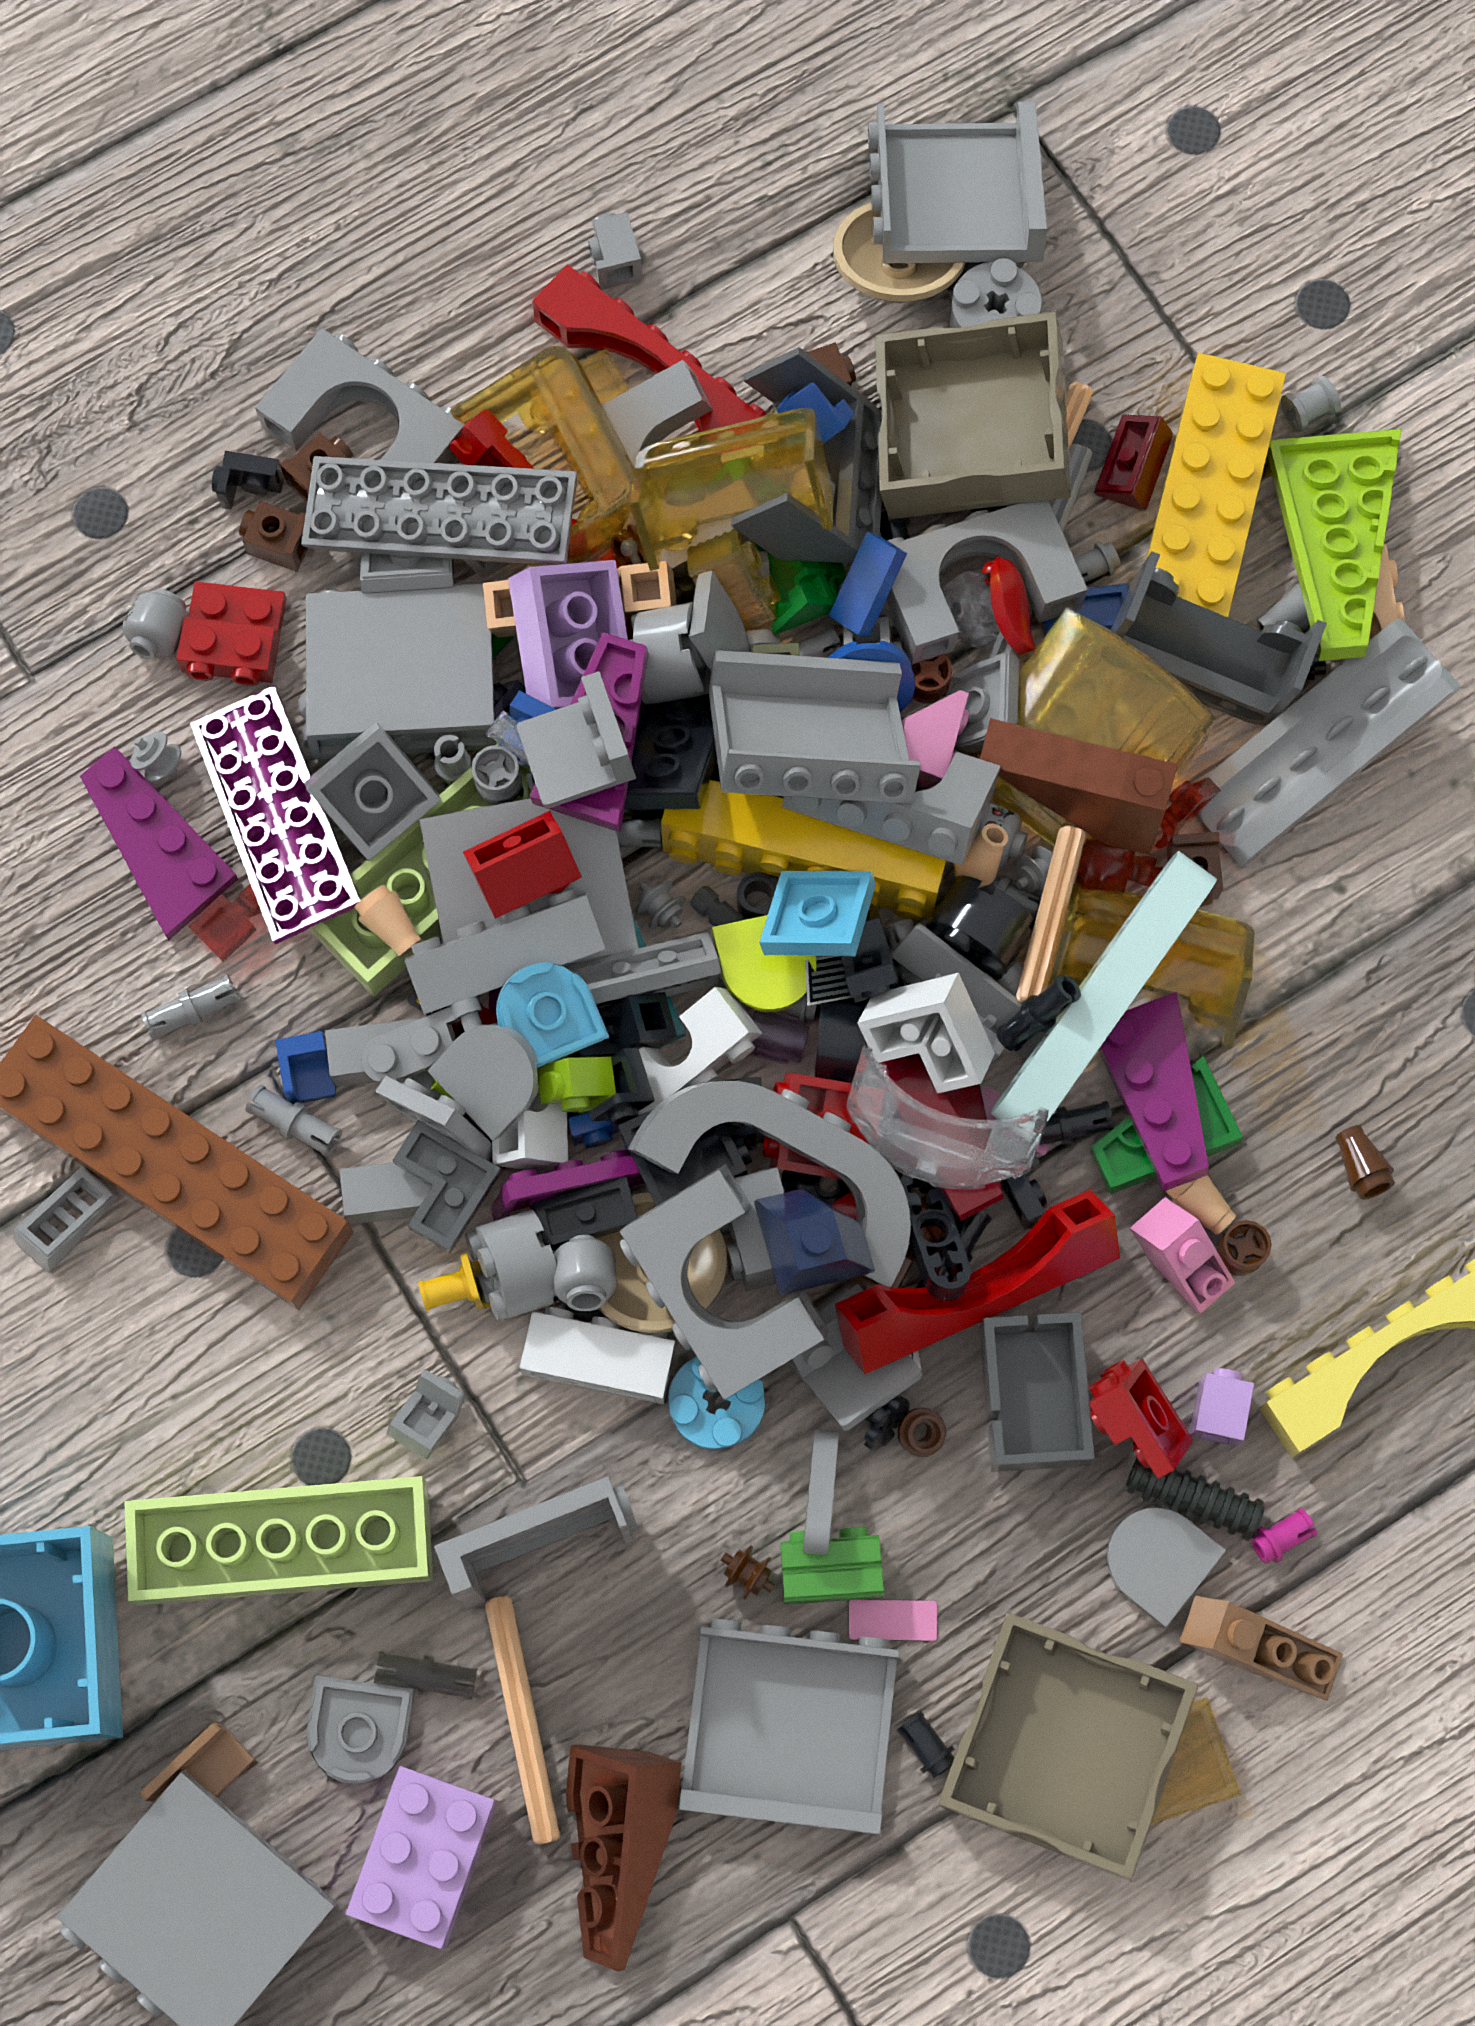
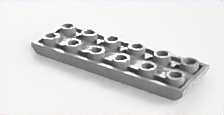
[301,456,578,565]
[1183,618,1462,869]

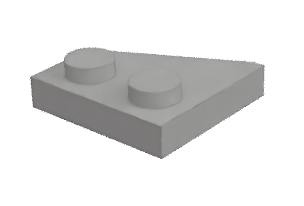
[375,1075,492,1161]

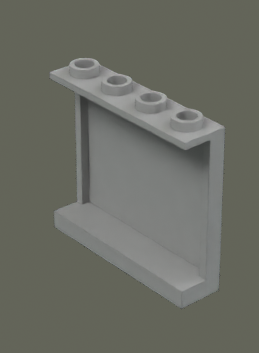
[868,102,1047,263]
[306,582,497,760]
[708,650,921,804]
[419,798,638,966]
[434,1476,638,1610]
[679,1619,899,1835]
[56,1770,336,2026]

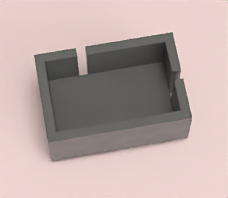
[979,1312,1095,1472]

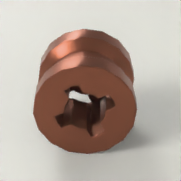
[912,654,952,704]

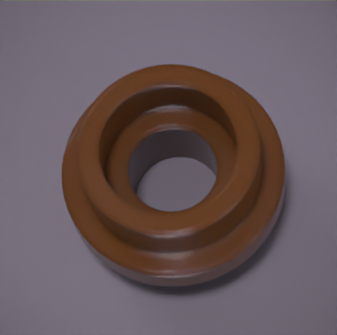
[898,1407,946,1457]

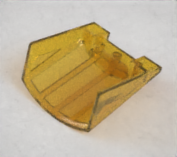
[961,608,1216,883]

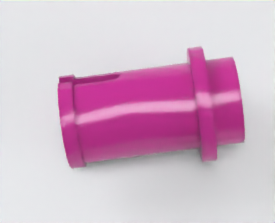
[1251,1508,1317,1564]

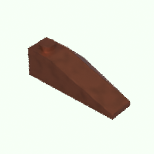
[980,718,1178,855]
[566,1744,682,1971]

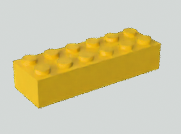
[1146,352,1286,617]
[661,780,947,922]

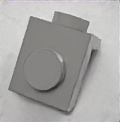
[386,1370,465,1459]

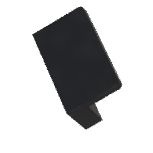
[533,1176,638,1251]

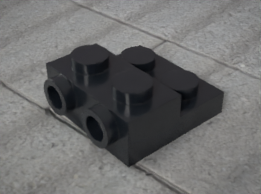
[618,1108,752,1206]

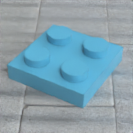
[759,871,876,956]

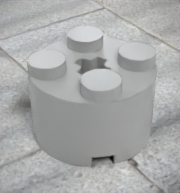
[949,258,1042,328]
[630,603,711,705]
[465,1209,561,1321]

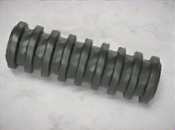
[1126,1457,1265,1541]

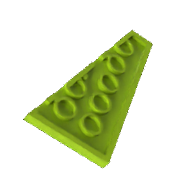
[1267,429,1402,661]

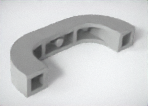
[628,1081,911,1287]

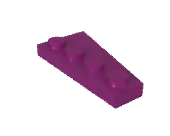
[530,632,649,832]
[80,746,239,941]
[1098,992,1209,1191]
[490,1150,645,1221]

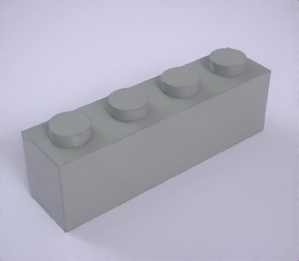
[404,888,606,1014]

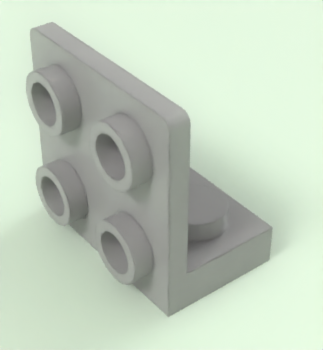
[517,671,636,809]
[790,1284,923,1431]

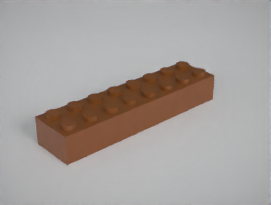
[0,1015,354,1311]

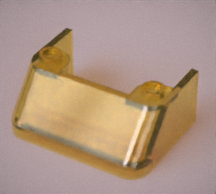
[450,346,641,567]
[629,408,833,571]
[1047,882,1255,1047]

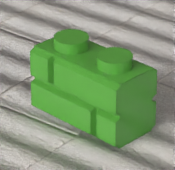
[780,1527,884,1605]

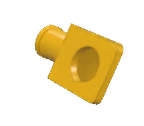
[418,1253,491,1311]

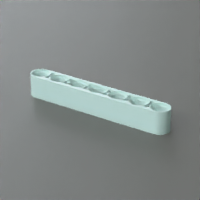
[990,851,1217,1142]

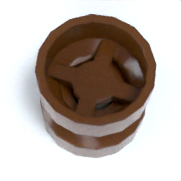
[1217,1220,1272,1276]

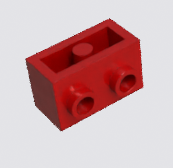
[463,811,582,919]

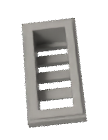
[13,1166,117,1272]

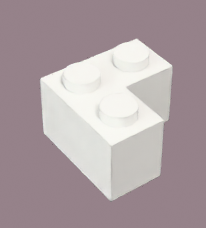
[857,973,995,1093]

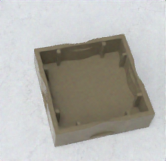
[876,312,1071,519]
[938,1612,1198,1882]

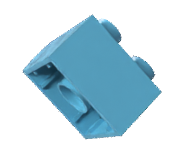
[0,1526,123,1751]

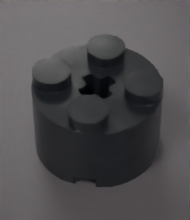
[926,875,1034,979]

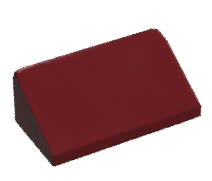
[1094,414,1173,510]

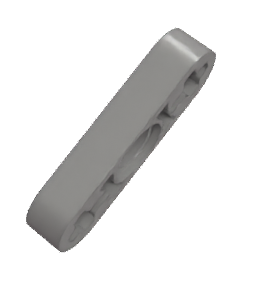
[803,1429,839,1556]

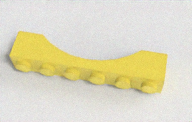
[1259,1259,1475,1458]

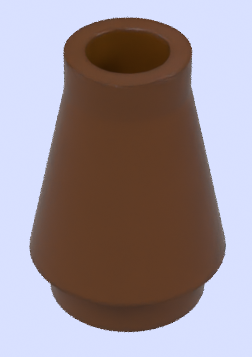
[1335,1125,1395,1200]

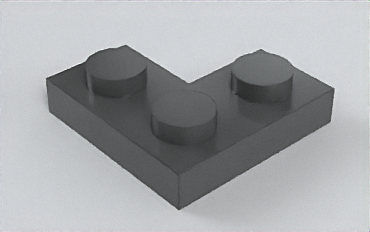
[393,1120,502,1254]

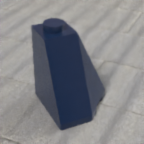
[754,1189,875,1296]

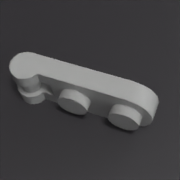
[361,996,483,1082]

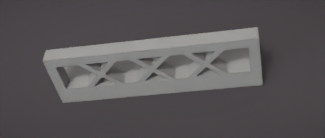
[563,932,721,1008]

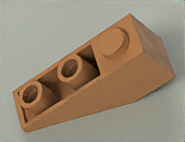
[1179,1596,1343,1701]

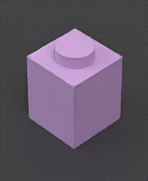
[1189,1368,1254,1447]

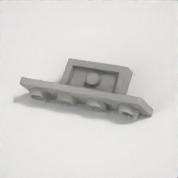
[892,924,1046,1067]

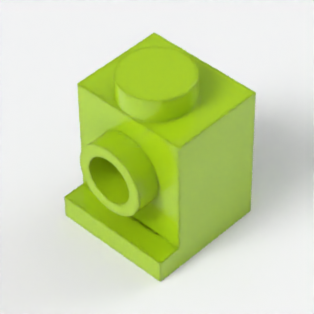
[537,1057,616,1113]

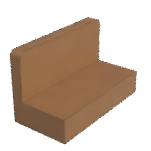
[139,1722,256,1803]

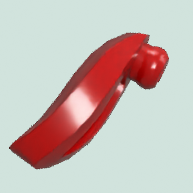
[982,557,1036,655]

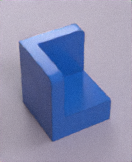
[776,383,854,453]
[275,1031,336,1104]

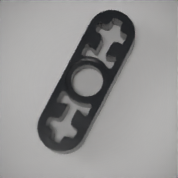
[900,1168,971,1301]

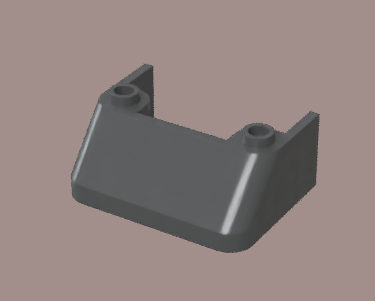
[731,347,882,563]
[1100,551,1327,725]

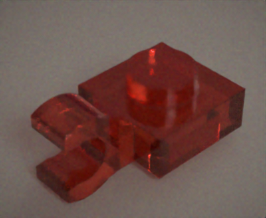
[1155,777,1221,849]
[1075,839,1163,893]
[188,883,262,962]

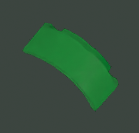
[705,453,845,635]

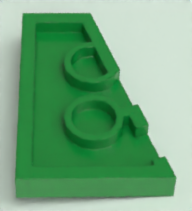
[1091,1056,1243,1195]

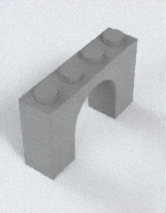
[255,328,465,464]
[588,360,760,579]
[885,500,1088,665]
[782,752,1001,865]
[325,1018,463,1225]
[619,1164,829,1400]

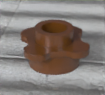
[611,524,649,567]

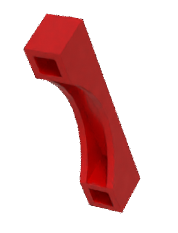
[532,264,772,468]
[835,1189,1120,1374]

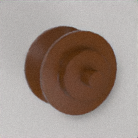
[720,1545,775,1600]

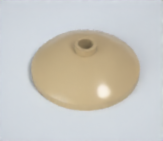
[833,203,965,302]
[596,1192,727,1333]

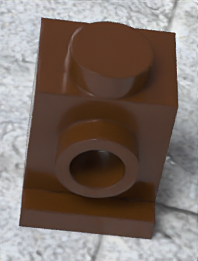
[280,432,354,502]
[239,501,308,572]
[1166,832,1223,907]

